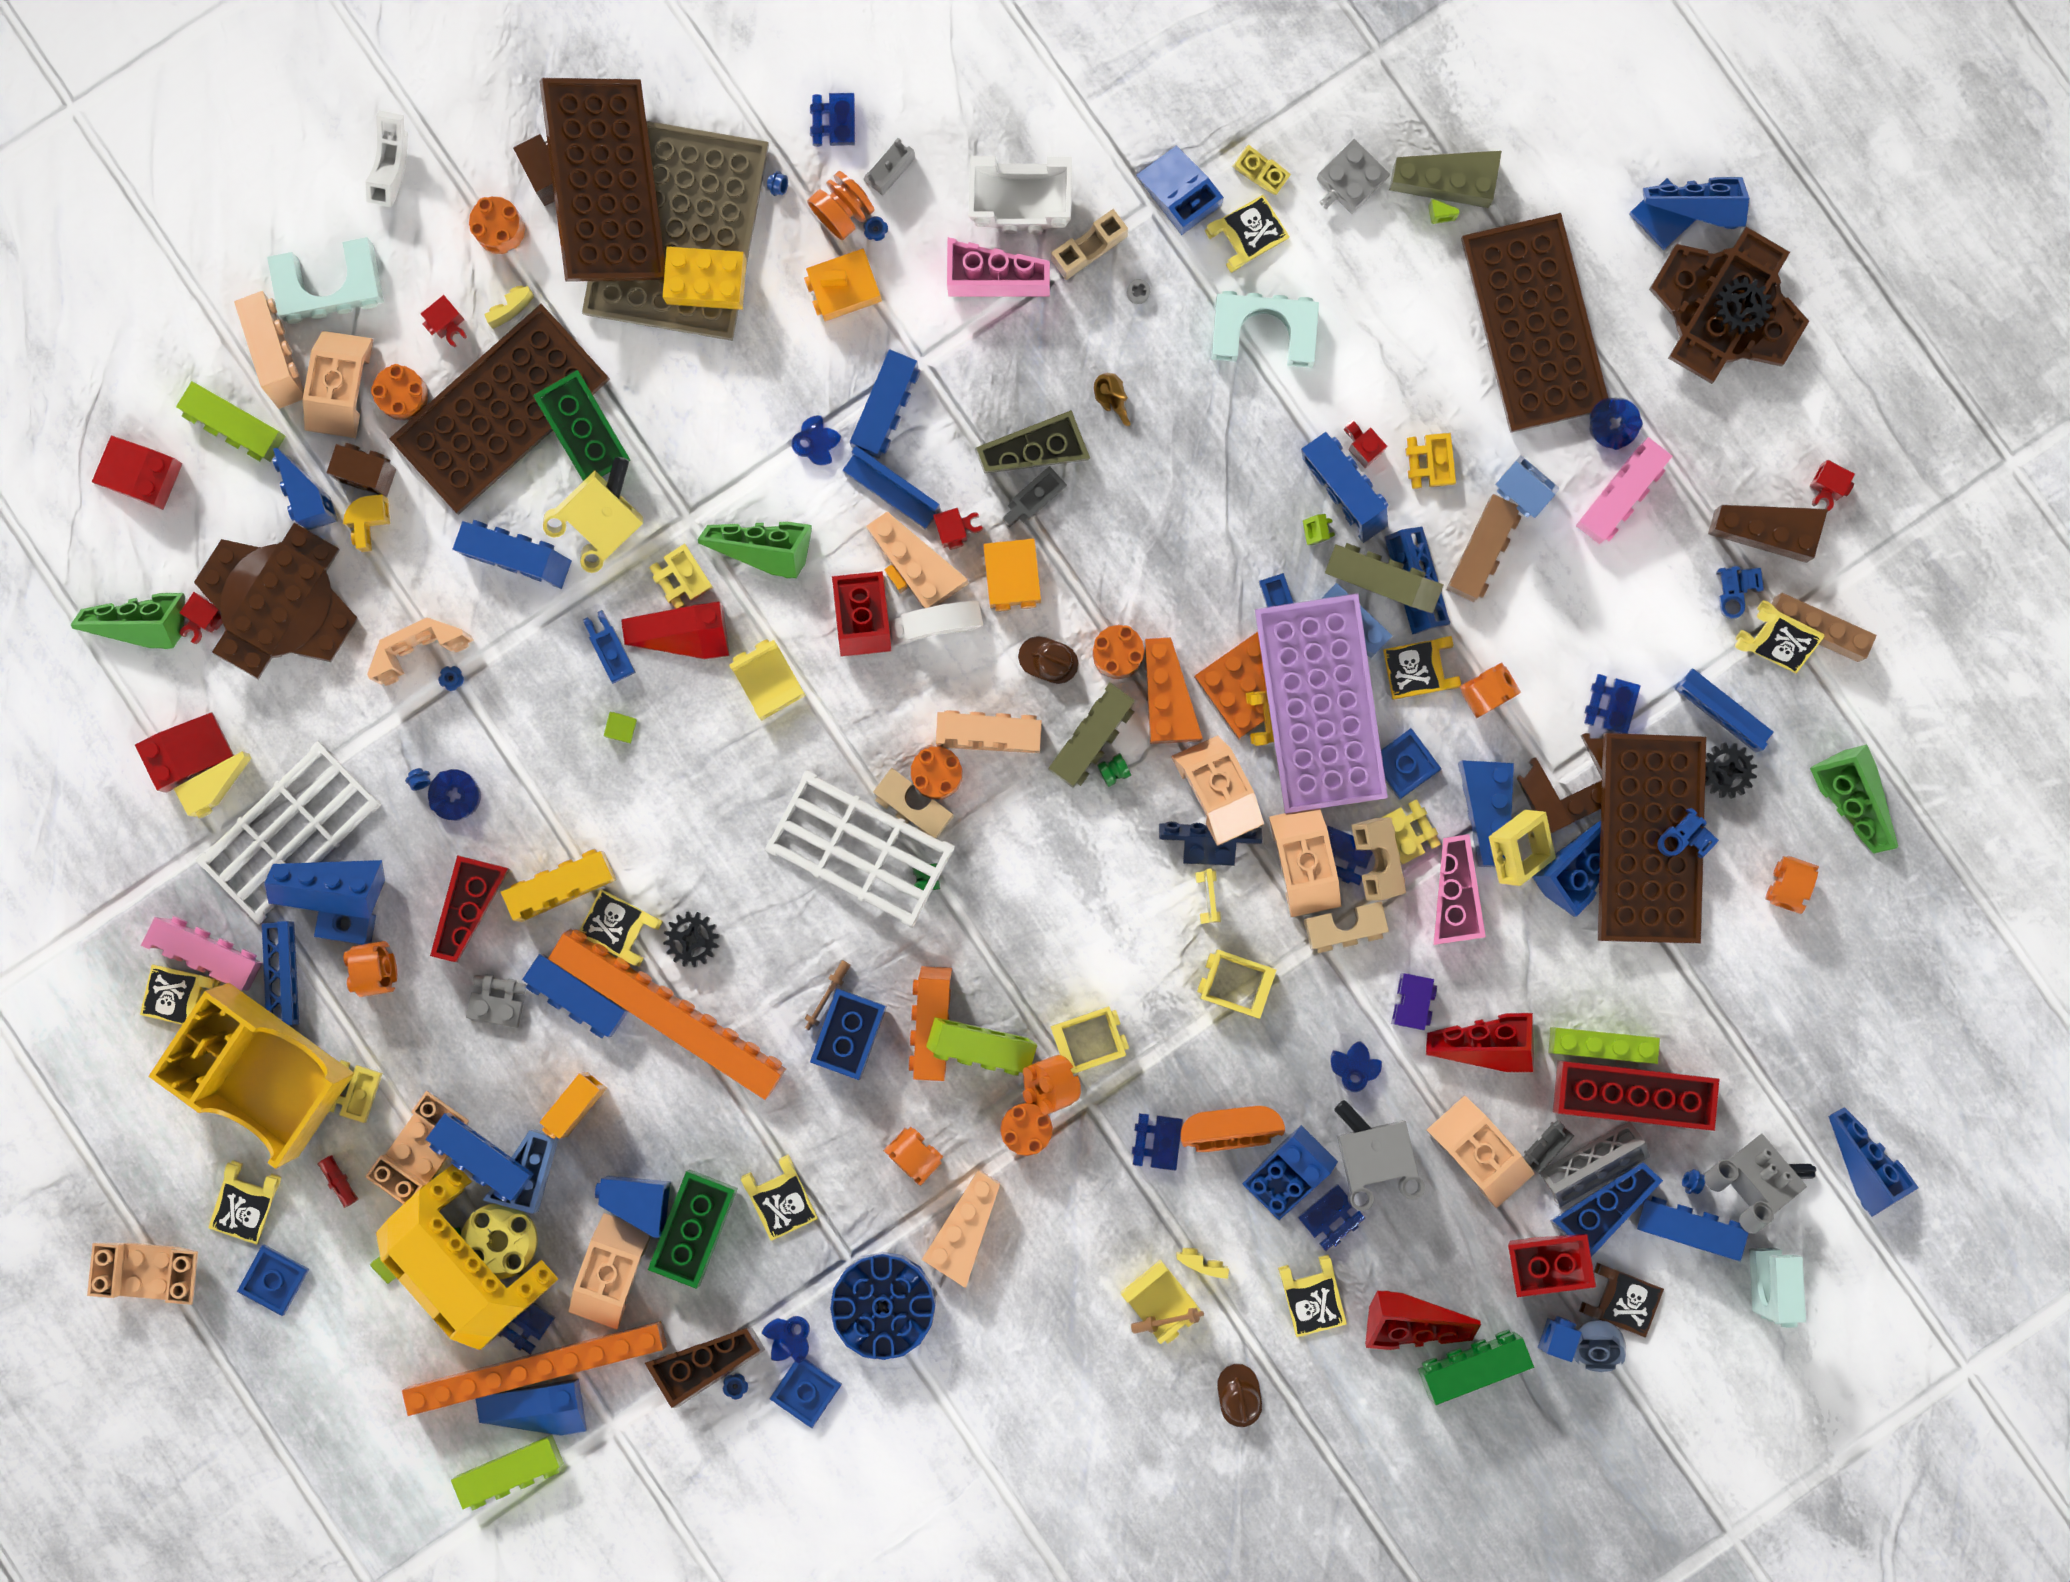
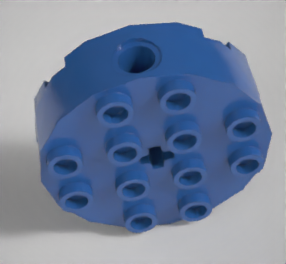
[830,1252,936,1360]

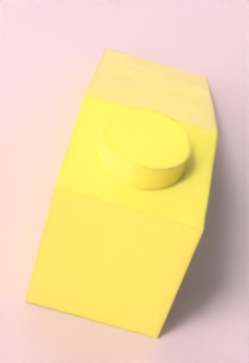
[173,751,251,818]

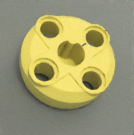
[461,1203,538,1279]

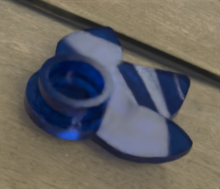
[791,415,841,466]
[1330,1041,1382,1092]
[762,1316,810,1363]

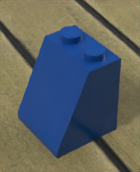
[595,1176,671,1238]

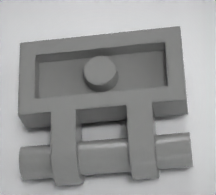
[466,974,526,1028]

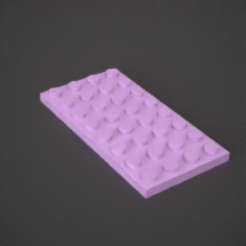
[1255,593,1388,814]

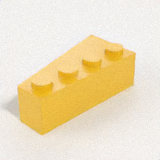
[501,849,616,922]

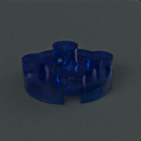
[1589,397,1643,450]
[428,769,481,821]

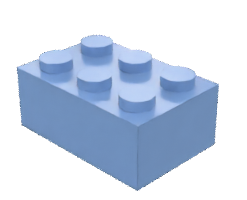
[1495,455,1560,518]

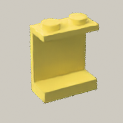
[729,639,806,721]
[1120,1259,1201,1344]

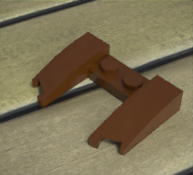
[1517,733,1603,833]

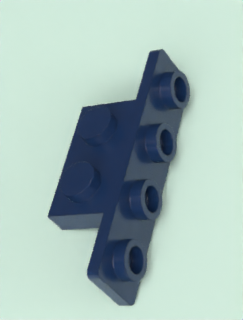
[1159,821,1263,866]

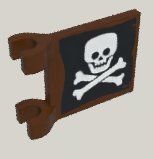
[1579,1263,1664,1338]

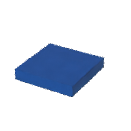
[1629,178,1697,250]
[1381,728,1441,800]
[237,1244,309,1316]
[769,1354,842,1428]

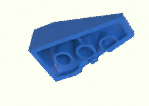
[1642,177,1750,229]
[1532,820,1601,917]
[1828,1107,1919,1217]
[475,1379,587,1436]

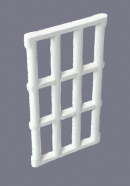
[196,741,381,925]
[765,770,955,928]

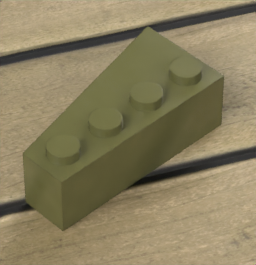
[1389,151,1502,208]
[975,410,1090,474]
[1325,543,1444,613]
[1048,682,1135,788]

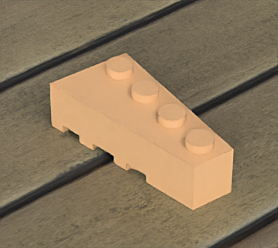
[234,291,304,409]
[866,512,969,608]
[936,710,1042,753]
[922,1169,1000,1288]

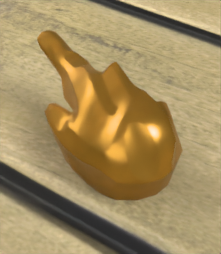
[1094,372,1130,426]

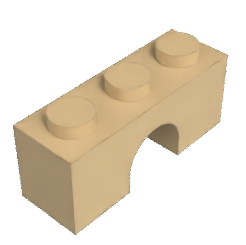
[1051,208,1128,280]
[873,768,954,839]
[1351,817,1406,900]
[1304,901,1389,953]

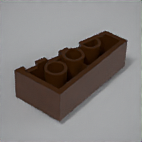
[1708,505,1828,563]
[645,1328,765,1408]

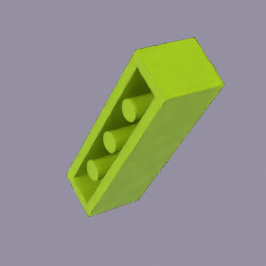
[176,381,286,462]
[926,1017,1037,1076]
[1548,1027,1660,1064]
[451,1435,564,1510]

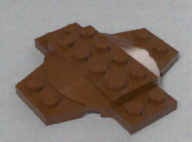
[1649,227,1809,384]
[194,522,358,680]

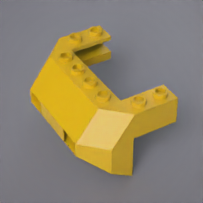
[376,1165,558,1350]

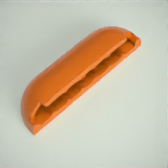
[1181,1106,1285,1152]

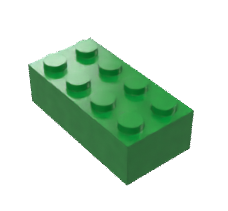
[533,370,631,481]
[648,1170,738,1289]
[1418,1330,1535,1405]

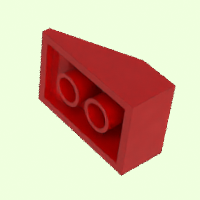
[92,435,183,510]
[832,571,891,657]
[135,712,234,793]
[1508,1234,1596,1297]

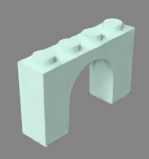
[267,237,384,324]
[1211,291,1319,368]
[1749,1248,1806,1328]

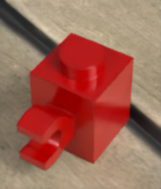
[420,295,467,348]
[1343,420,1388,468]
[1809,460,1855,512]
[933,507,983,550]
[180,592,223,644]

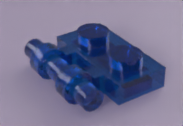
[809,93,855,147]
[1584,674,1641,734]
[1327,826,1373,885]
[1131,1113,1183,1171]
[1298,1184,1366,1251]
[498,1303,556,1355]

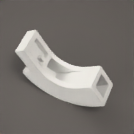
[365,110,408,207]
[889,601,984,646]

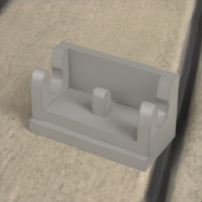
[863,138,915,196]

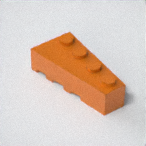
[1144,637,1203,744]
[909,966,952,1081]

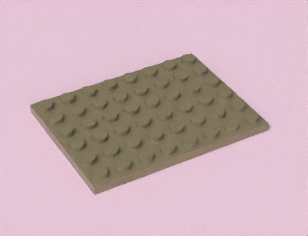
[582,121,769,341]

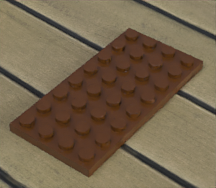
[539,78,665,282]
[1461,213,1611,433]
[389,303,610,515]
[1598,733,1706,944]

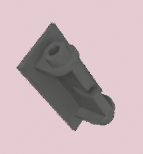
[1523,1120,1574,1174]

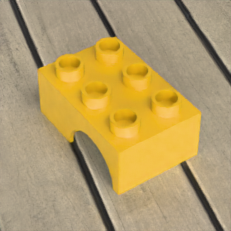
[148,983,355,1169]

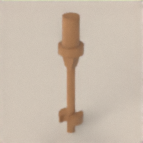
[805,960,851,1030]
[1131,1308,1204,1334]

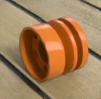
[807,171,875,240]

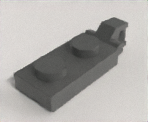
[1003,466,1067,528]

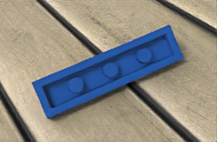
[842,446,941,530]
[1384,527,1450,635]
[1675,668,1774,753]
[262,921,299,1025]

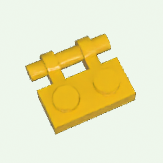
[1405,433,1456,489]

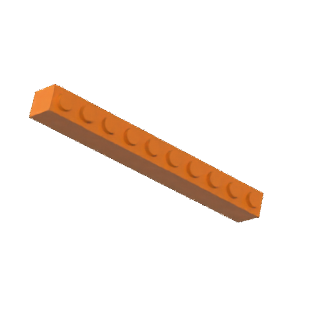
[548,929,786,1100]
[402,1321,667,1416]

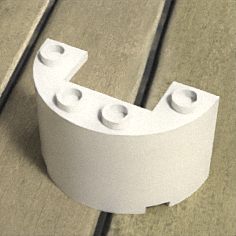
[968,156,1072,234]

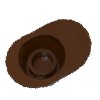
[1018,636,1079,684]
[1217,1364,1262,1427]

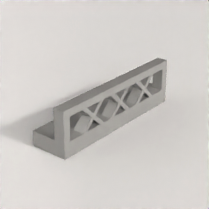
[1540,1121,1650,1207]

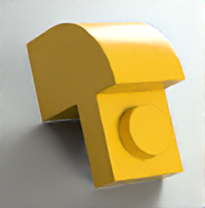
[343,495,390,552]

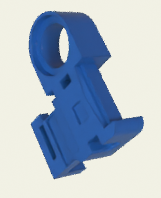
[1716,566,1764,619]
[1658,808,1719,858]

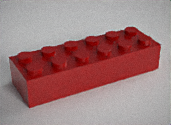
[1553,1061,1720,1131]

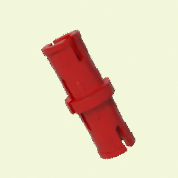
[317,1155,359,1208]

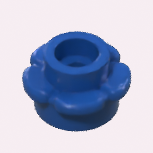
[767,171,788,196]
[863,216,888,241]
[438,666,464,691]
[405,768,431,791]
[1682,1169,1705,1194]
[722,1373,748,1400]

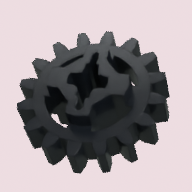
[1714,277,1772,335]
[1705,743,1757,799]
[663,911,720,968]

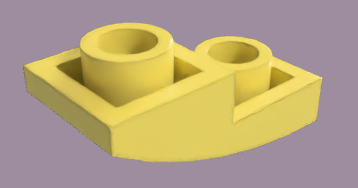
[1232,145,1291,195]
[484,285,534,329]
[1176,1248,1229,1279]

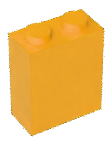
[804,248,882,321]
[983,539,1041,611]
[539,1072,607,1139]

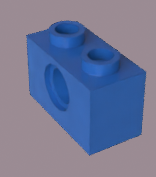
[314,911,376,945]
[1538,1316,1582,1362]

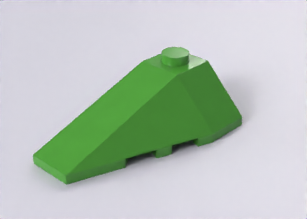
[698,521,812,579]
[70,593,185,649]
[1810,744,1898,854]

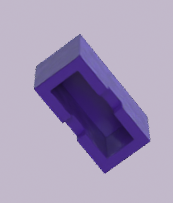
[1391,973,1437,1030]

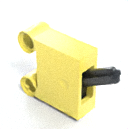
[543,457,643,573]

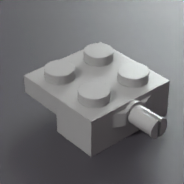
[1317,139,1390,214]

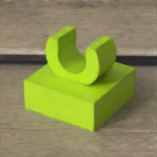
[1303,514,1335,545]

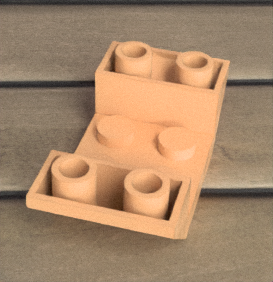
[302,331,373,439]
[367,617,473,686]
[1171,735,1264,846]
[1269,808,1342,917]
[365,1091,469,1204]
[1426,1095,1535,1209]
[568,1213,651,1329]
[87,1243,198,1305]

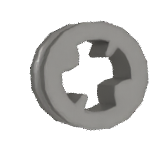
[1127,279,1150,304]

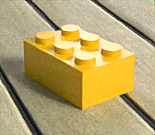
[663,247,747,310]

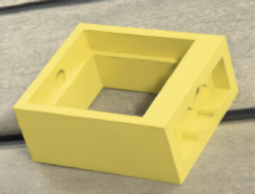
[1489,810,1556,886]
[1197,949,1276,1019]
[1050,1006,1129,1074]

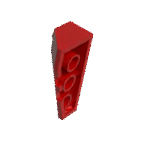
[621,602,730,660]
[1426,1013,1534,1072]
[1365,1290,1481,1350]

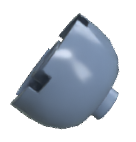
[1574,1320,1626,1372]

